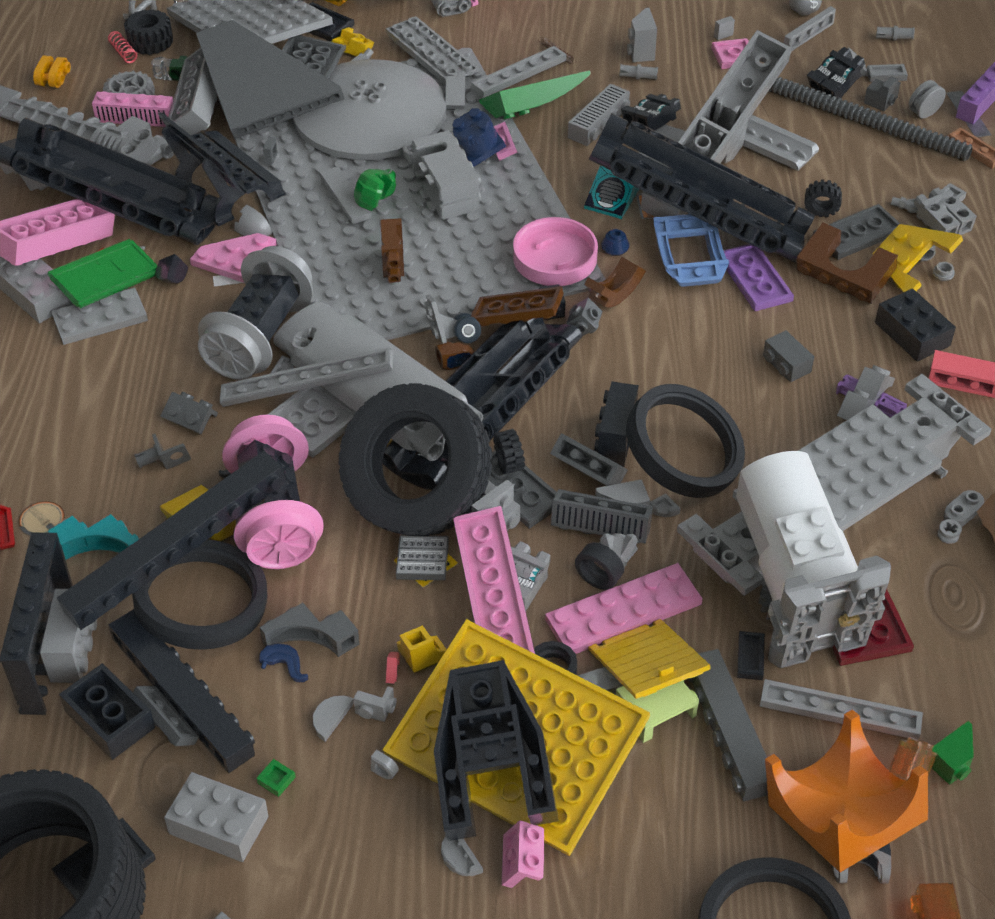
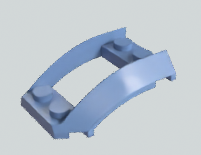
[653,214,729,287]

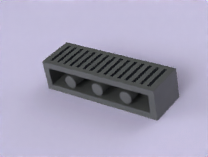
[551,489,653,543]

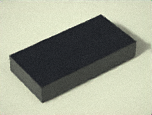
[737,631,765,681]

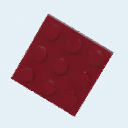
[832,589,914,666]

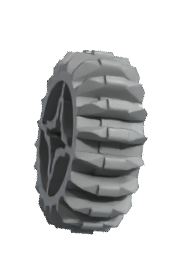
[103,70,155,95]

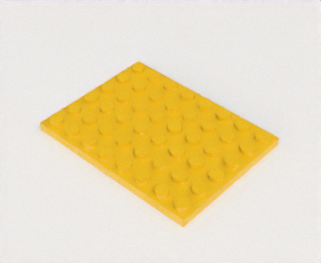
[382,619,650,856]

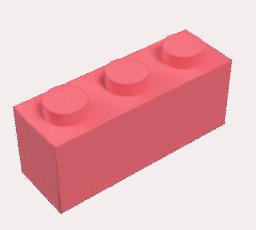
[928,350,995,398]

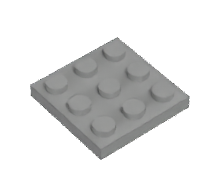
[268,386,355,458]

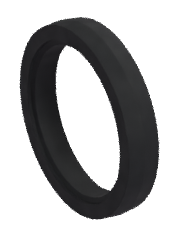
[626,384,745,498]
[132,539,268,650]
[698,857,851,919]

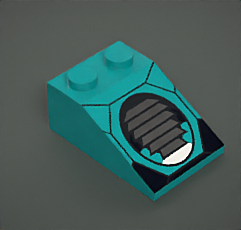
[584,166,640,219]

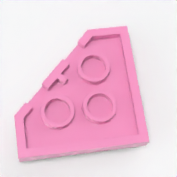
[190,233,277,283]

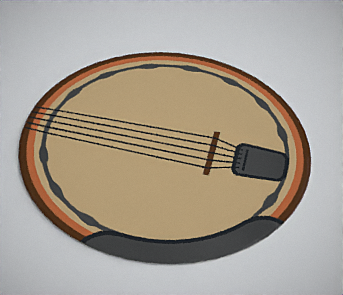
[19,501,65,536]

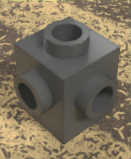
[567,298,603,336]

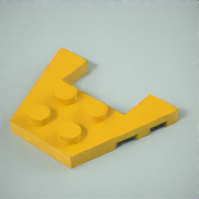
[872,224,963,292]

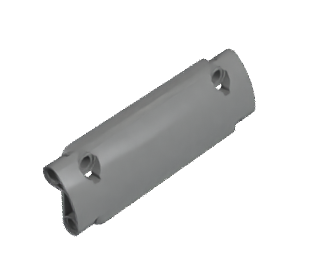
[273,302,483,461]

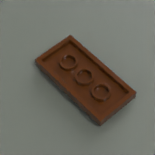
[471,286,564,327]

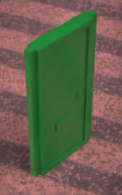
[47,239,158,308]

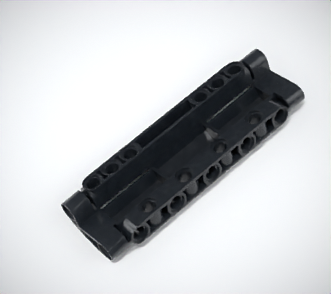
[588,113,815,263]
[383,318,582,490]

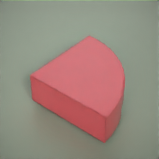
[386,651,400,684]

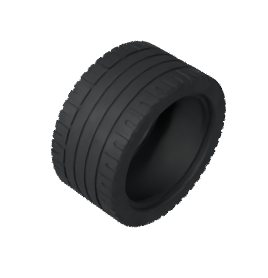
[0,769,146,919]

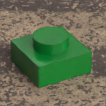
[256,759,296,797]

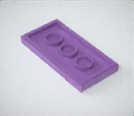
[724,244,794,311]

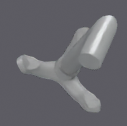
[123,0,157,19]

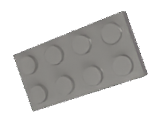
[51,288,148,345]

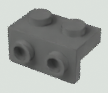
[161,392,218,435]

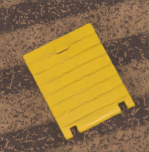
[588,619,710,699]

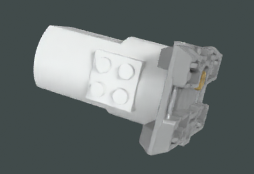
[736,451,891,668]

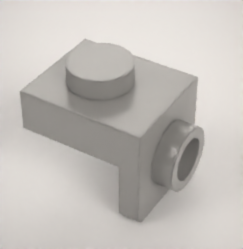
[354,686,397,722]

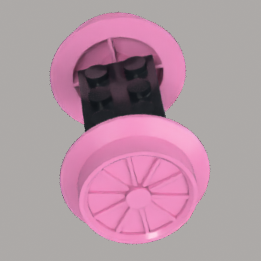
[222,415,323,569]

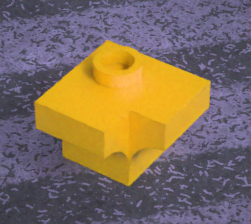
[397,625,447,672]

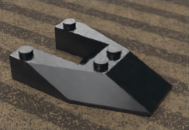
[434,660,559,841]

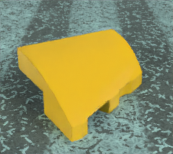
[332,27,374,57]

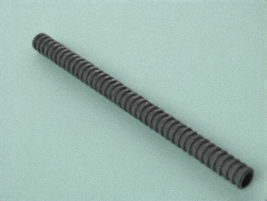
[769,77,973,161]

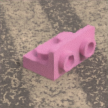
[502,821,544,888]

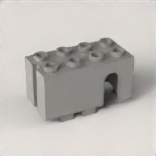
[407,130,481,220]

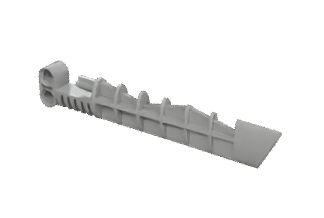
[0,85,158,163]

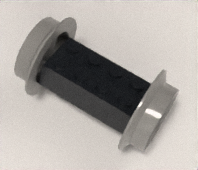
[198,246,313,380]

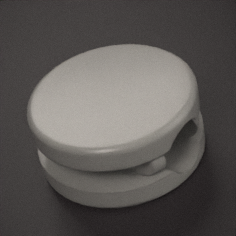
[909,80,946,119]

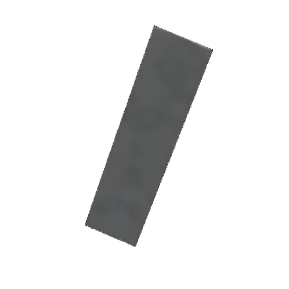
[946,91,991,137]

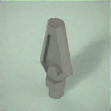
[891,197,918,213]

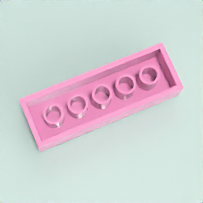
[0,199,115,266]

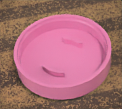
[513,217,598,286]

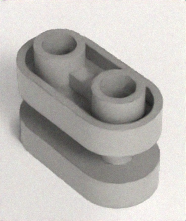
[431,0,471,17]

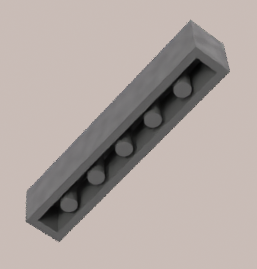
[687,649,768,802]

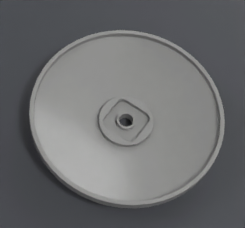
[293,59,446,160]

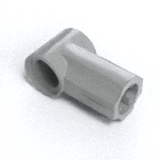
[146,135,174,166]

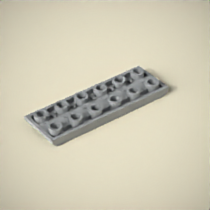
[386,16,480,85]
[743,115,819,171]

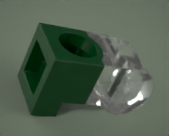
[151,56,187,81]

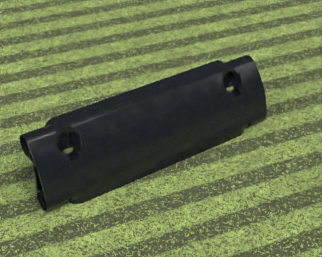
[0,118,218,245]

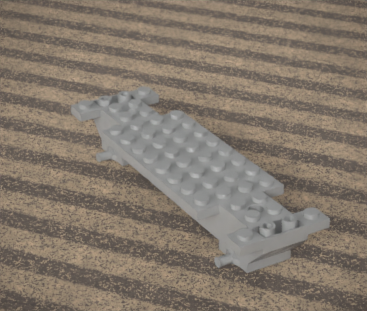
[677,374,991,596]

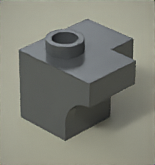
[864,76,901,112]

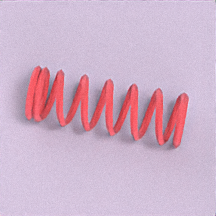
[108,31,138,63]

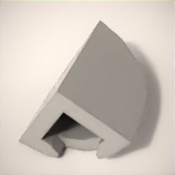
[235,205,272,236]

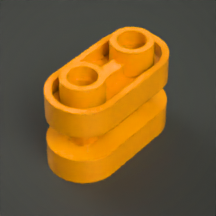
[33,55,71,88]

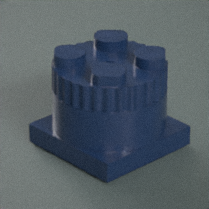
[452,108,507,167]

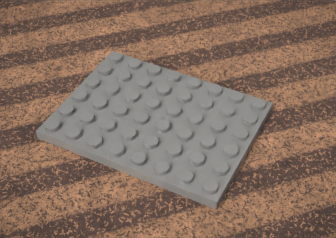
[167,0,333,44]

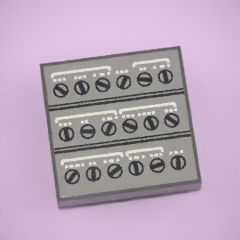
[396,535,449,580]

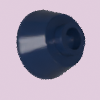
[601,229,630,256]

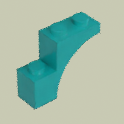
[48,514,139,560]

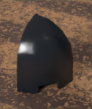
[156,254,189,284]

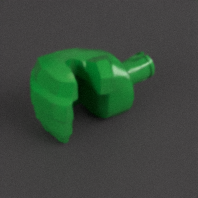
[354,169,396,211]

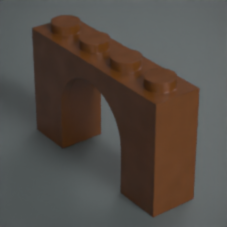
[797,222,898,304]

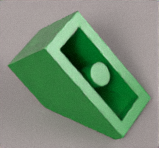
[926,721,974,785]

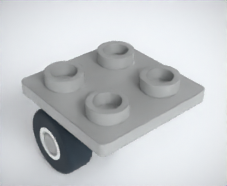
[424,294,481,344]

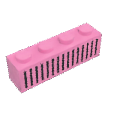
[92,91,173,127]

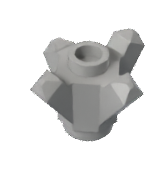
[599,533,638,569]

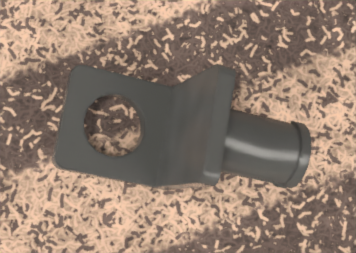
[134,434,191,470]

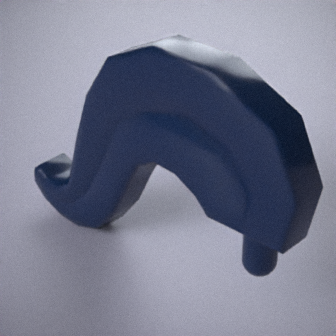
[259,644,309,682]

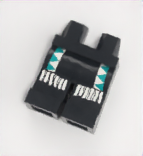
[807,47,865,99]
[621,94,681,131]

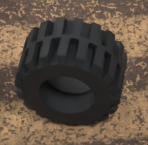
[124,9,173,55]

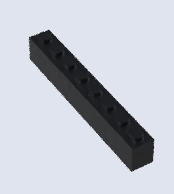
[108,609,255,773]

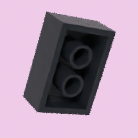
[875,288,956,362]
[594,381,639,467]
[59,663,155,760]

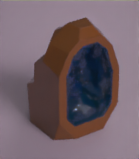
[435,341,474,370]

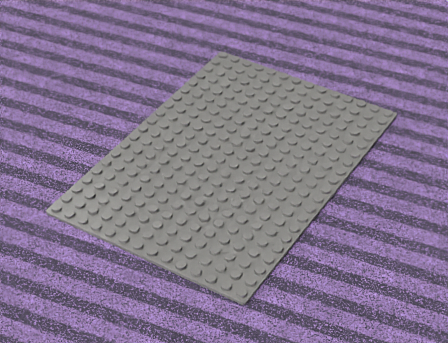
[220,48,606,340]

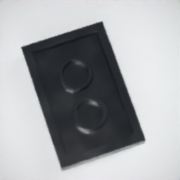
[52,818,156,901]

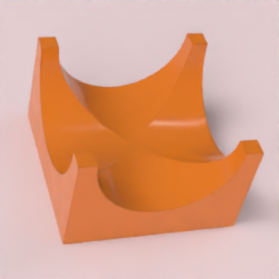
[765,709,928,873]

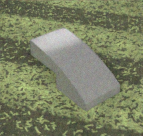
[445,76,466,109]

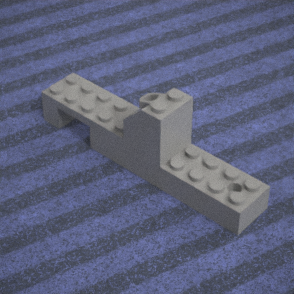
[641,30,792,217]

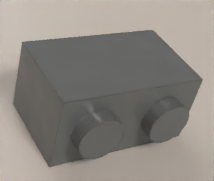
[763,330,815,382]

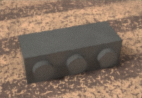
[550,433,628,486]

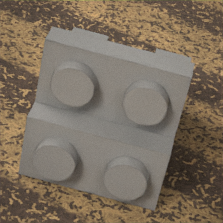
[472,480,520,531]

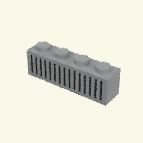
[568,84,630,146]

